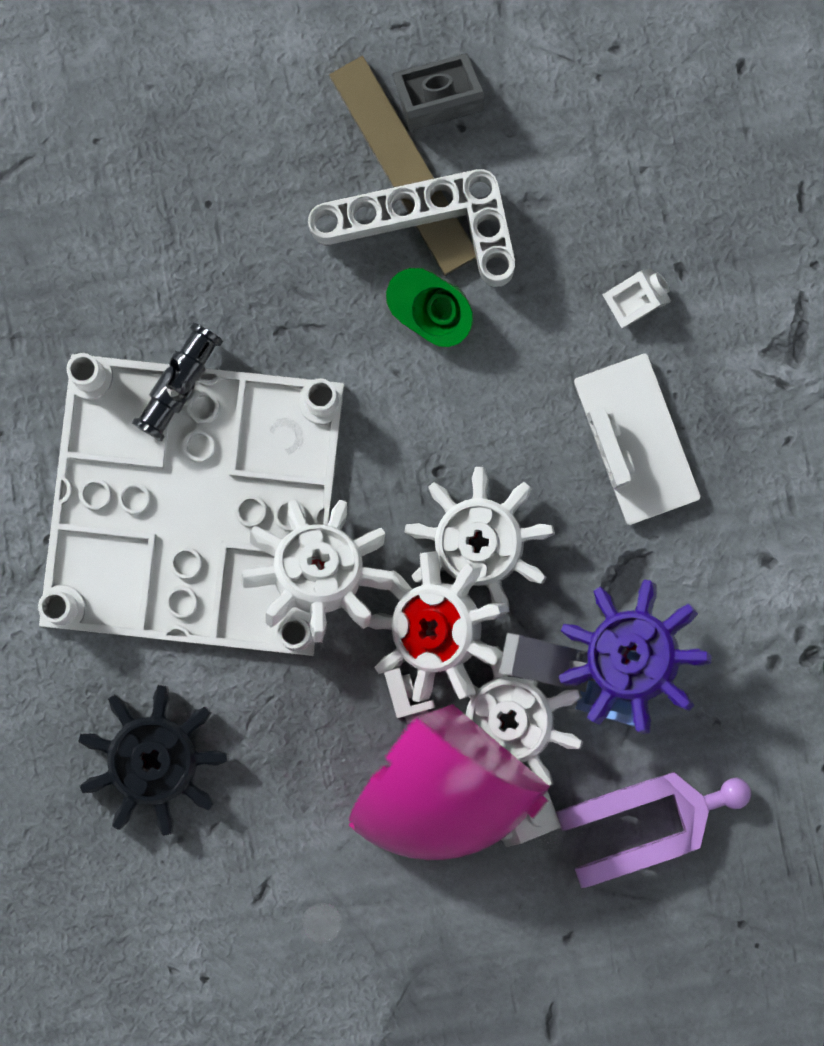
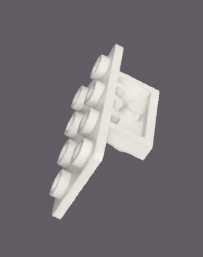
[574,354,700,525]

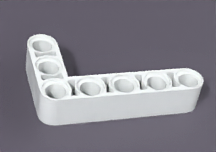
[308,169,515,287]

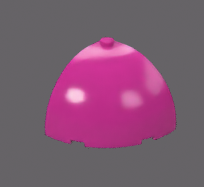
[349,704,550,860]

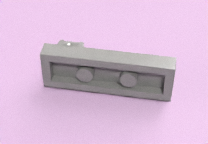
[499,633,596,692]

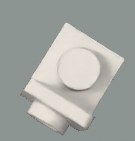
[602,268,671,328]
[384,668,435,724]

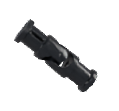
[132,322,223,442]

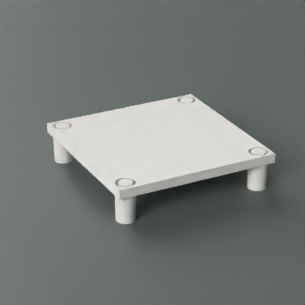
[38,353,344,656]

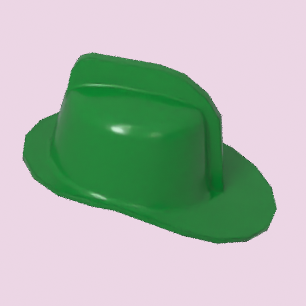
[386,268,473,347]

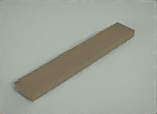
[329,56,476,276]

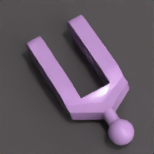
[556,772,751,888]

